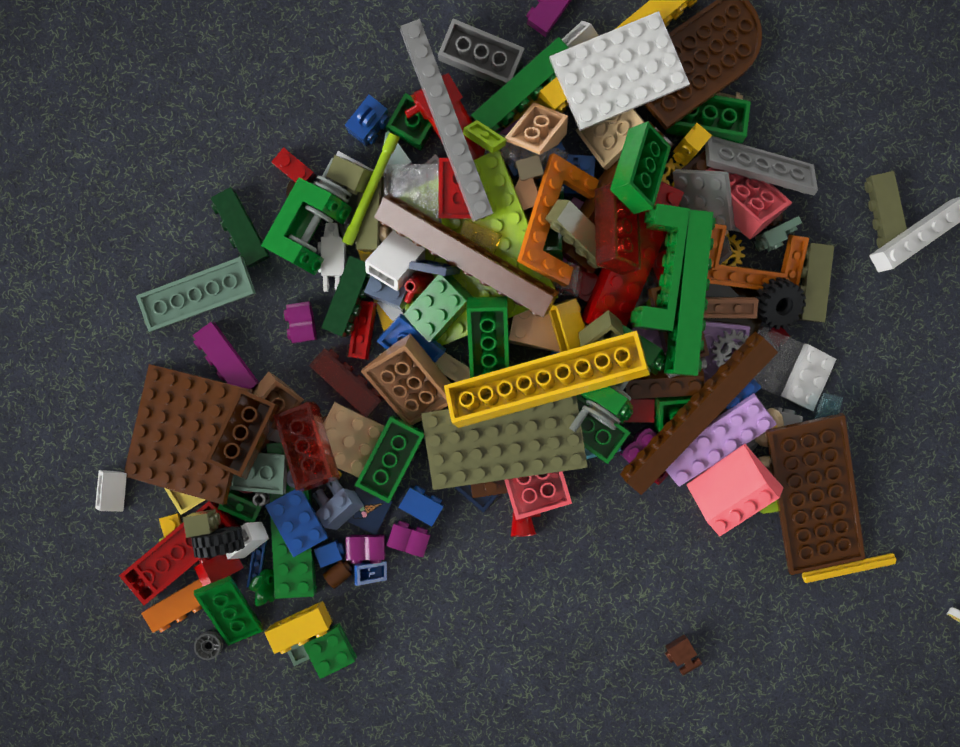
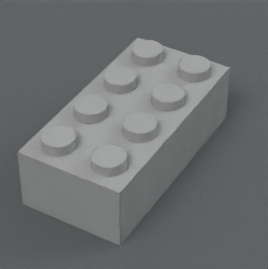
[438,19,525,87]

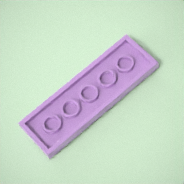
[666,393,777,487]

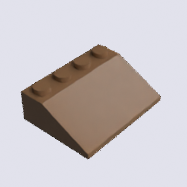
[361,334,451,425]

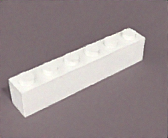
[869,197,960,272]

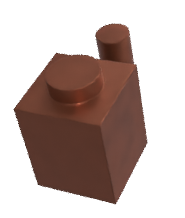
[665,635,702,676]

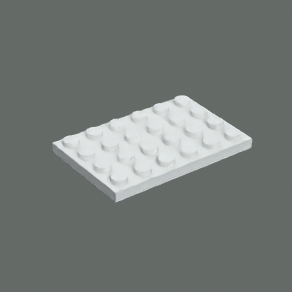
[549,11,690,131]

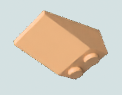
[505,102,568,155]
[509,310,560,353]

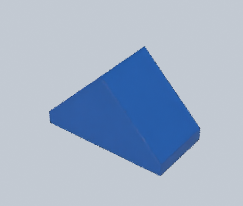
[355,561,387,586]

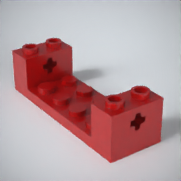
[119,501,241,605]

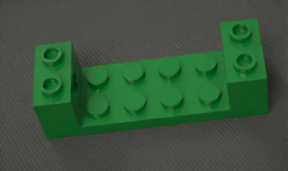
[630,204,690,332]

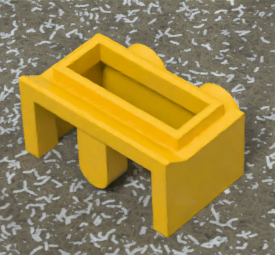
[672,123,712,167]

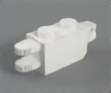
[318,223,346,292]

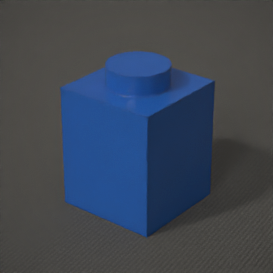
[314,539,346,568]

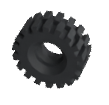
[755,277,806,329]
[191,526,245,558]

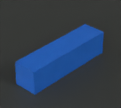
[247,541,267,587]

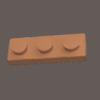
[704,297,758,318]

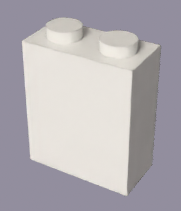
[365,230,425,291]

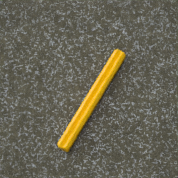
[802,553,896,583]

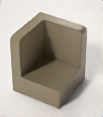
[514,155,544,181]

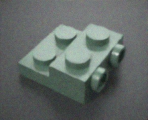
[754,216,802,252]

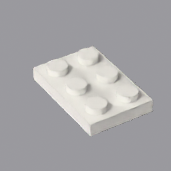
[781,344,836,411]

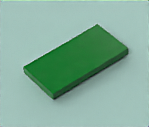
[194,576,263,646]

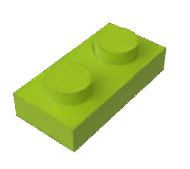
[463,120,507,154]

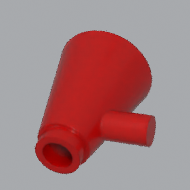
[404,271,435,304]
[511,511,541,537]

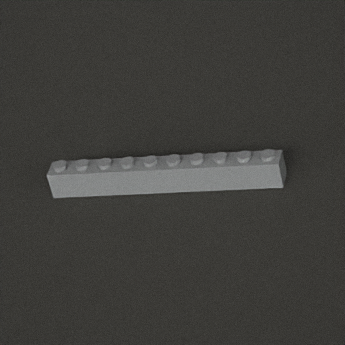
[400,19,493,222]

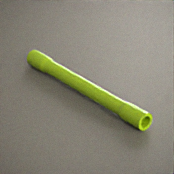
[342,133,400,246]

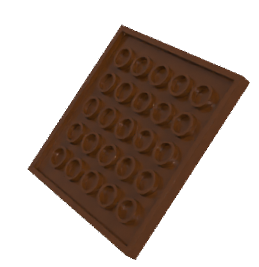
[124,364,253,505]

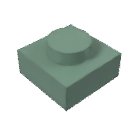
[287,644,310,666]

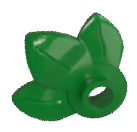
[248,569,275,606]

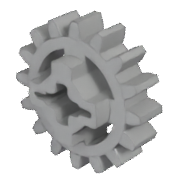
[711,329,749,367]

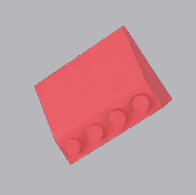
[705,167,792,239]
[686,444,784,536]
[505,471,572,520]

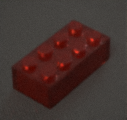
[594,183,641,275]
[273,402,340,491]

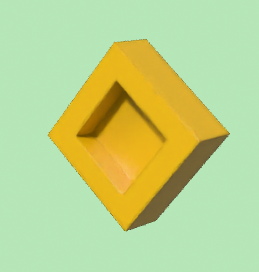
[159,513,182,537]

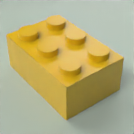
[265,601,332,654]

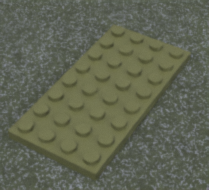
[421,395,588,490]

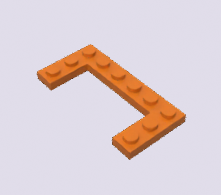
[517,153,599,287]
[707,224,809,290]

